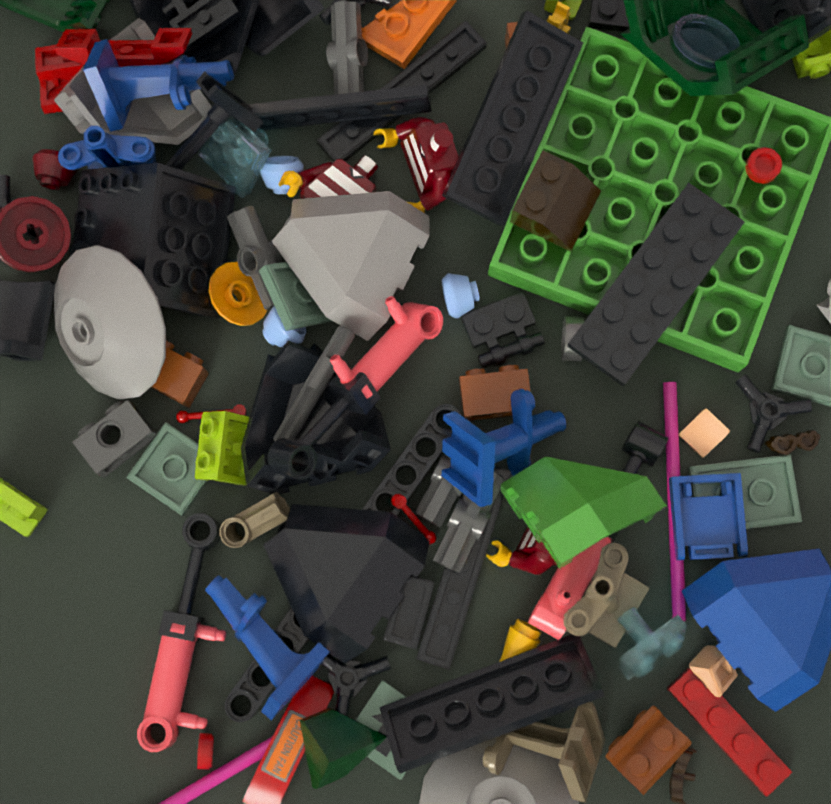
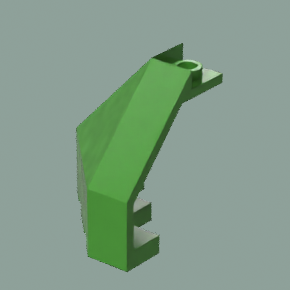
[501,457,667,569]

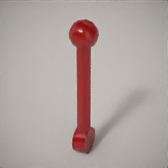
[176,404,247,424]
[391,493,437,544]

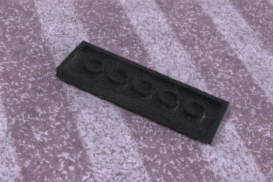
[442,10,583,226]
[567,183,745,387]
[379,634,604,774]

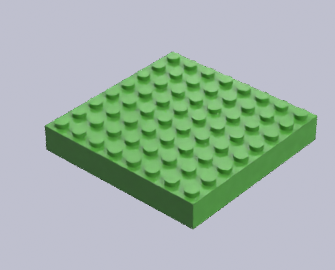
[488,26,831,373]

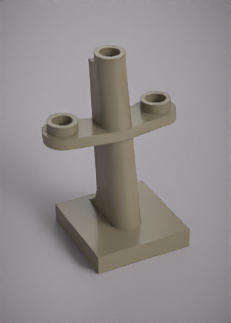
[563,543,650,648]
[483,702,606,803]

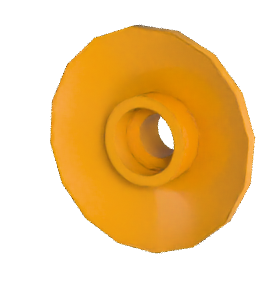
[209,262,268,326]

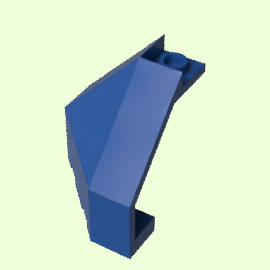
[682,548,831,712]

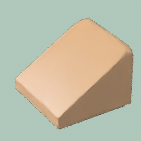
[679,408,730,459]
[689,645,738,697]

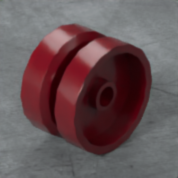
[0,196,71,272]

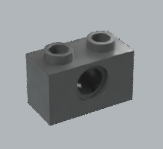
[72,400,157,478]

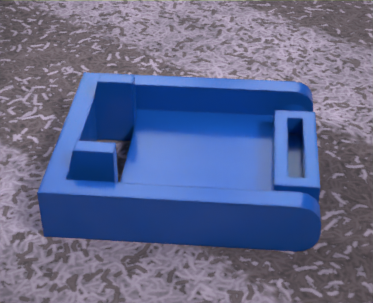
[669,473,748,561]

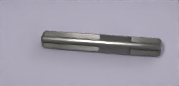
[273,326,355,441]

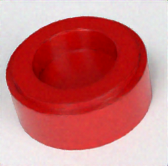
[745,147,782,184]
[197,733,214,770]

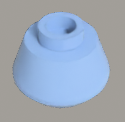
[258,156,304,194]
[441,273,479,319]
[262,306,306,348]

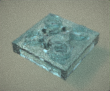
[198,116,271,198]
[618,607,687,680]

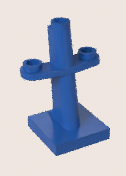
[83,39,234,132]
[58,126,156,170]
[442,388,566,508]
[205,575,329,721]

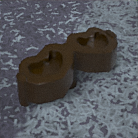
[765,430,821,455]
[669,748,697,804]

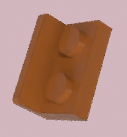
[605,705,692,795]

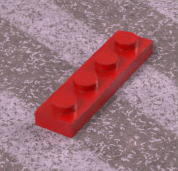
[666,667,792,797]

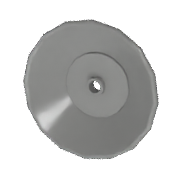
[54,245,166,400]
[419,738,579,804]

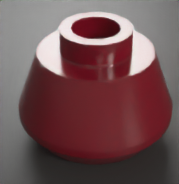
[32,149,78,190]

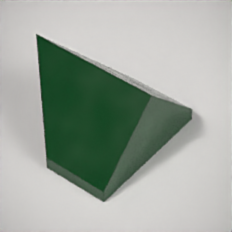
[300,708,387,789]

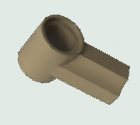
[219,492,290,548]

